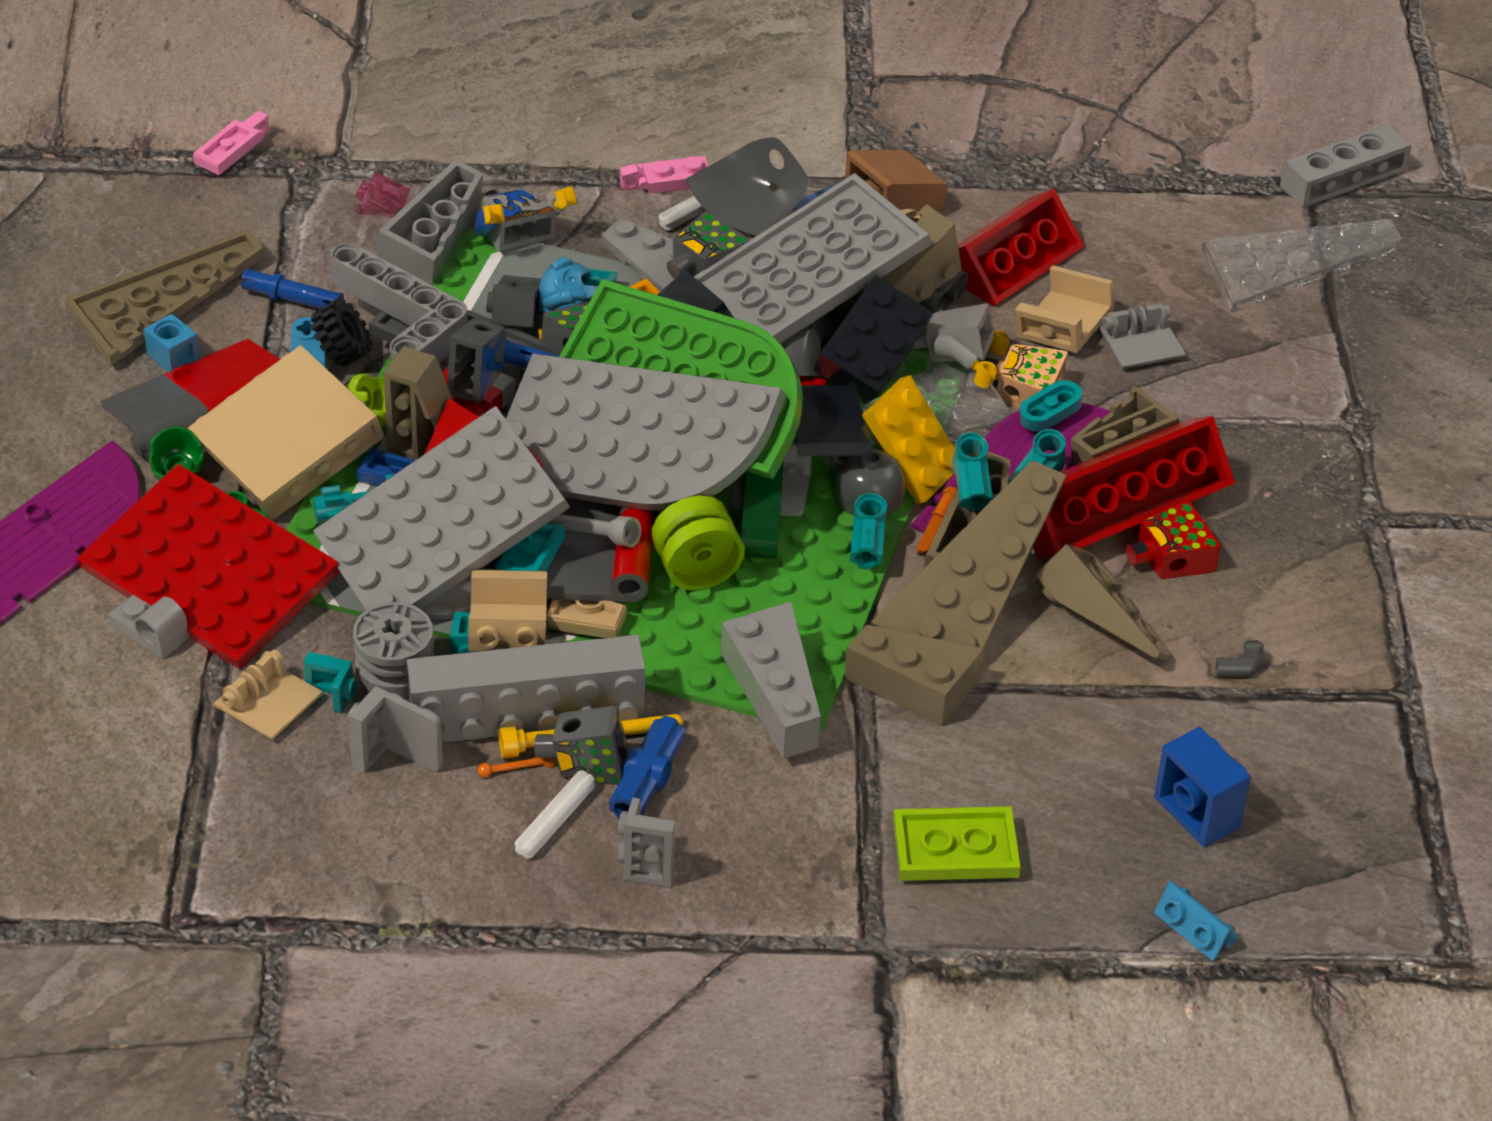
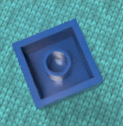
[1154,726,1251,848]

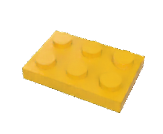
[862,375,955,504]

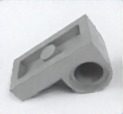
[107,595,190,659]

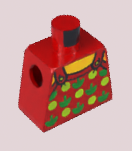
[1126,500,1221,579]

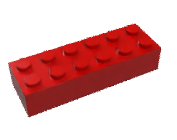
[1033,415,1235,559]

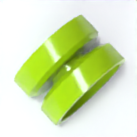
[651,495,745,591]

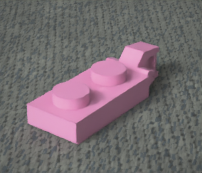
[193,110,270,175]
[620,156,709,194]

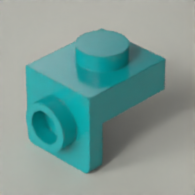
[303,652,358,713]

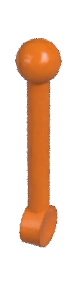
[477,758,557,778]

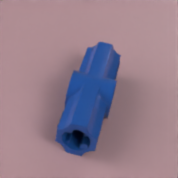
[609,715,685,819]

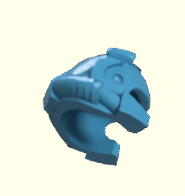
[537,256,598,317]

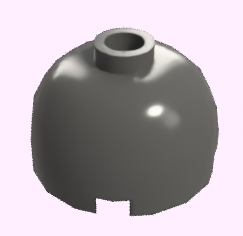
[834,449,905,516]

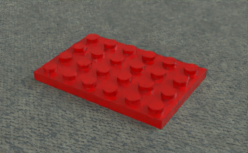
[76,464,340,670]

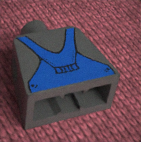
[447,319,507,403]

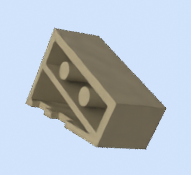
[383,346,453,460]
[1071,386,1179,467]

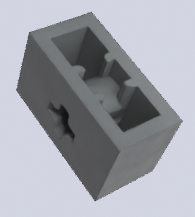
[486,275,541,327]

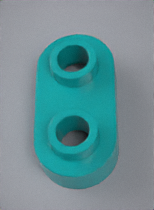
[1020,380,1082,431]

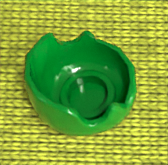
[149,426,204,481]

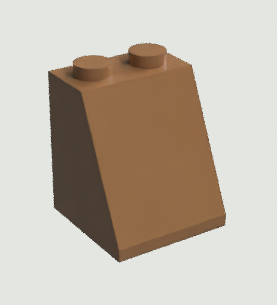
[845,150,947,212]

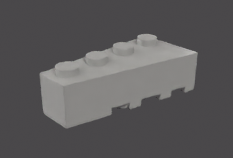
[377,159,483,285]
[721,602,821,759]

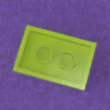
[893,806,1021,881]

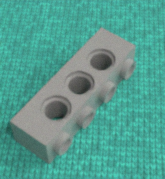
[1280,124,1411,208]

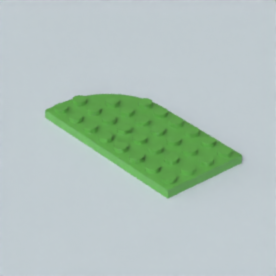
[559,279,803,480]

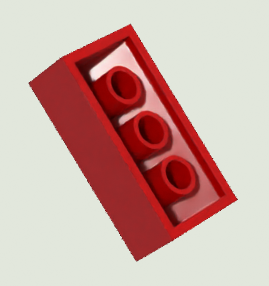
[958,188,1085,306]

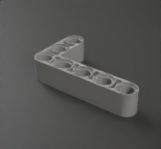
[331,243,468,363]

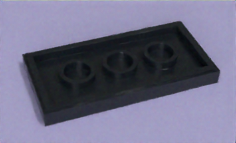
[794,385,872,456]

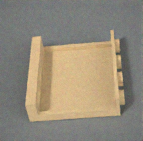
[188,345,384,521]

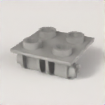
[1098,302,1186,369]

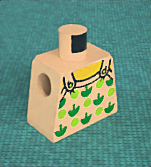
[984,344,1068,409]

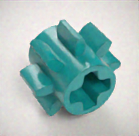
[313,485,352,524]

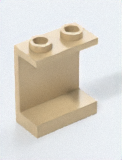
[1015,265,1114,353]
[468,570,547,651]

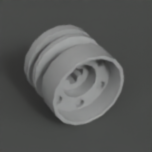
[353,602,435,702]

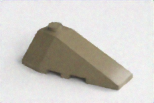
[1035,544,1173,661]

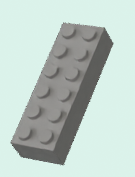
[407,635,645,743]

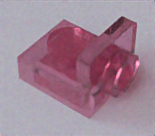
[354,171,410,216]

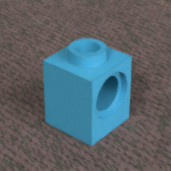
[144,314,200,372]

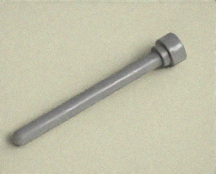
[547,514,641,547]

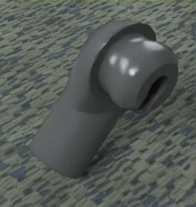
[1215,640,1266,676]

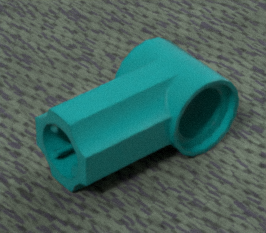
[1007,429,1066,485]
[951,432,993,511]
[850,493,887,569]

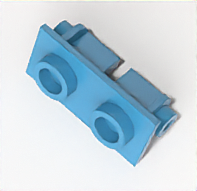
[1154,880,1238,961]

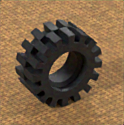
[311,298,373,367]

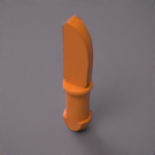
[915,486,957,554]

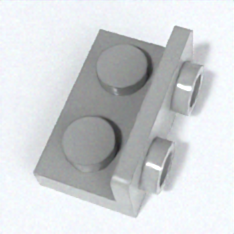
[617,798,676,888]

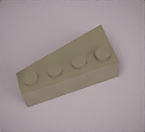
[832,204,961,323]

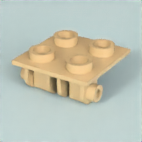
[213,650,323,740]

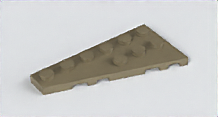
[64,229,264,366]
[870,460,1066,648]

